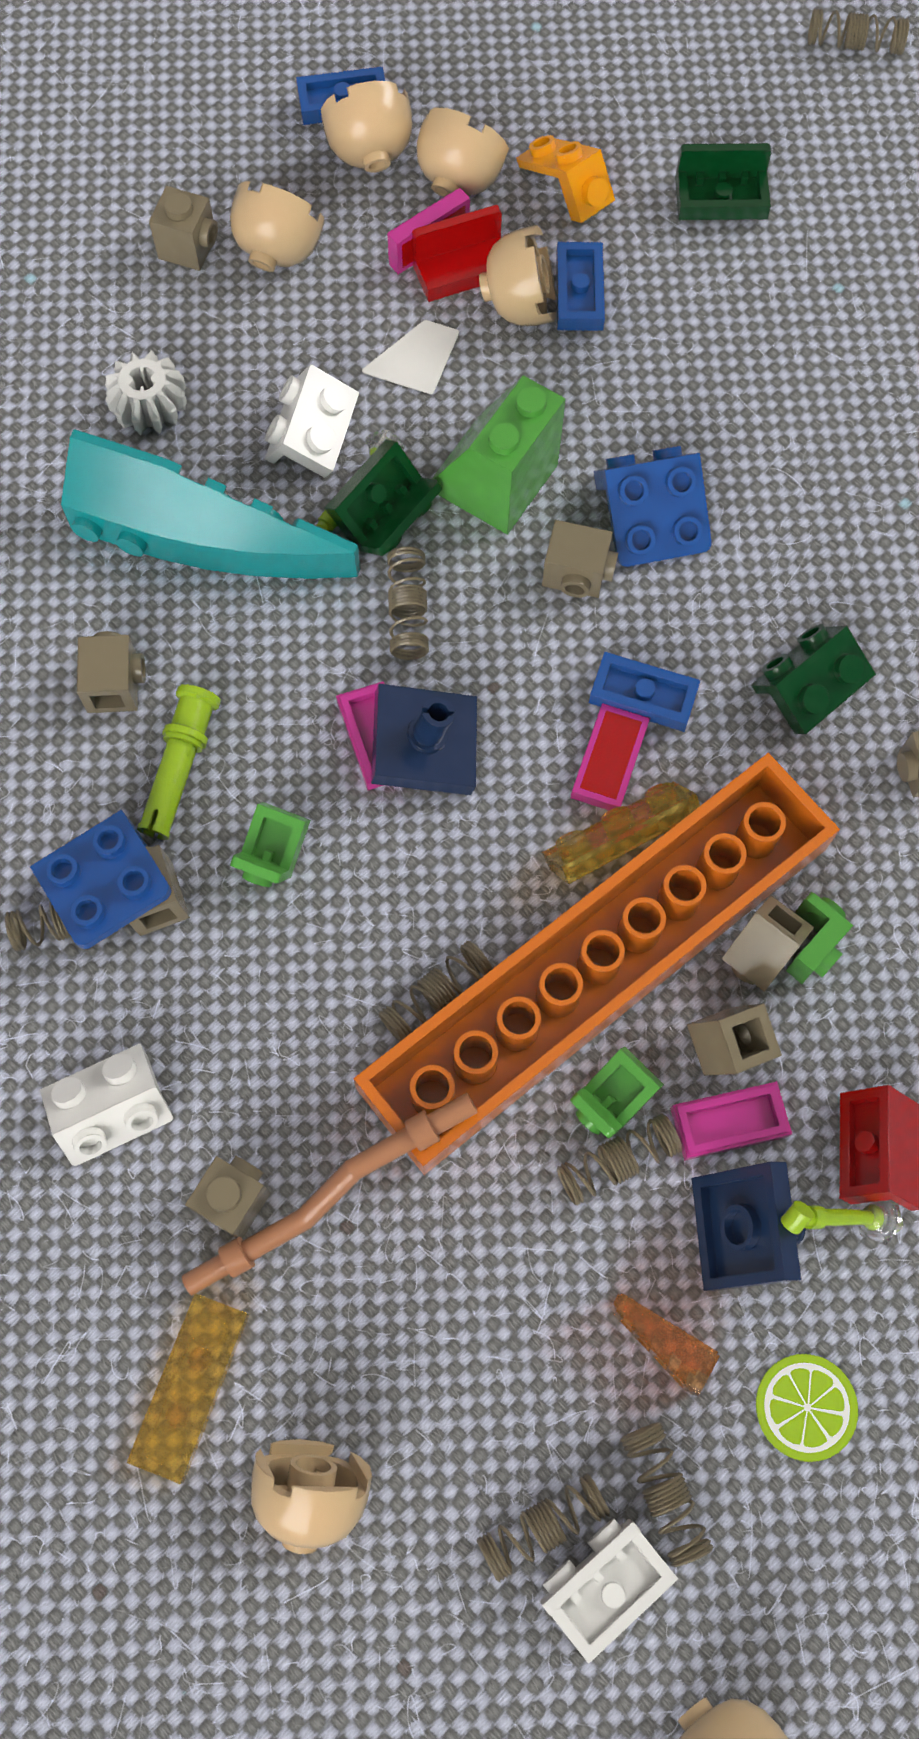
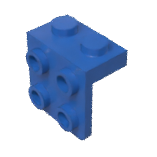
[593,446,712,567]
[30,809,171,949]

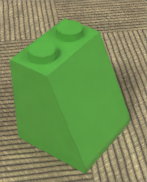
[432,375,566,535]

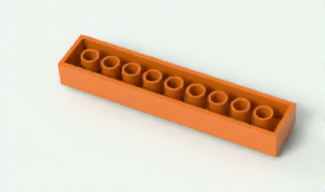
[353,752,840,1175]

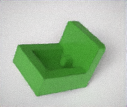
[230,802,311,887]
[786,892,853,984]
[570,1047,664,1139]

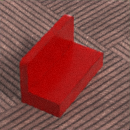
[412,205,502,302]
[839,1085,919,1211]

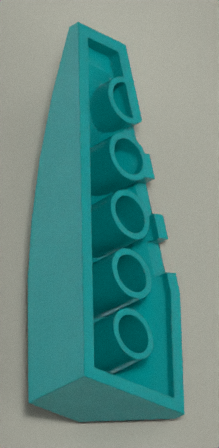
[61,429,361,579]

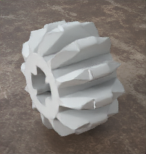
[105,350,187,436]

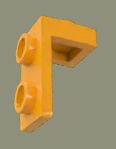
[516,135,615,223]

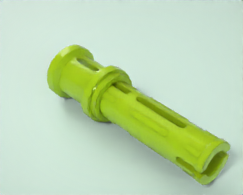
[137,684,221,840]

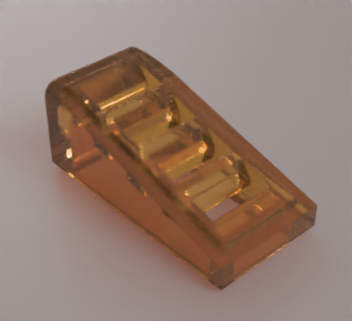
[608,1293,720,1396]

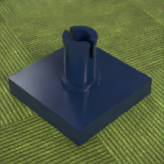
[371,683,477,796]
[691,1161,806,1291]

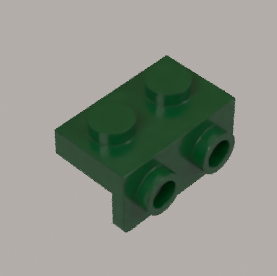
[675,143,771,220]
[324,439,442,556]
[751,624,876,735]

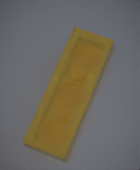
[542,781,701,884]
[126,1294,250,1484]

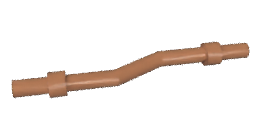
[182,1093,478,1295]

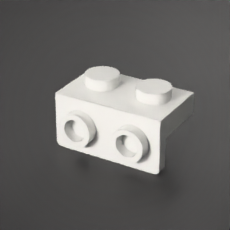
[265,364,359,478]
[40,1043,173,1166]
[540,1518,678,1664]

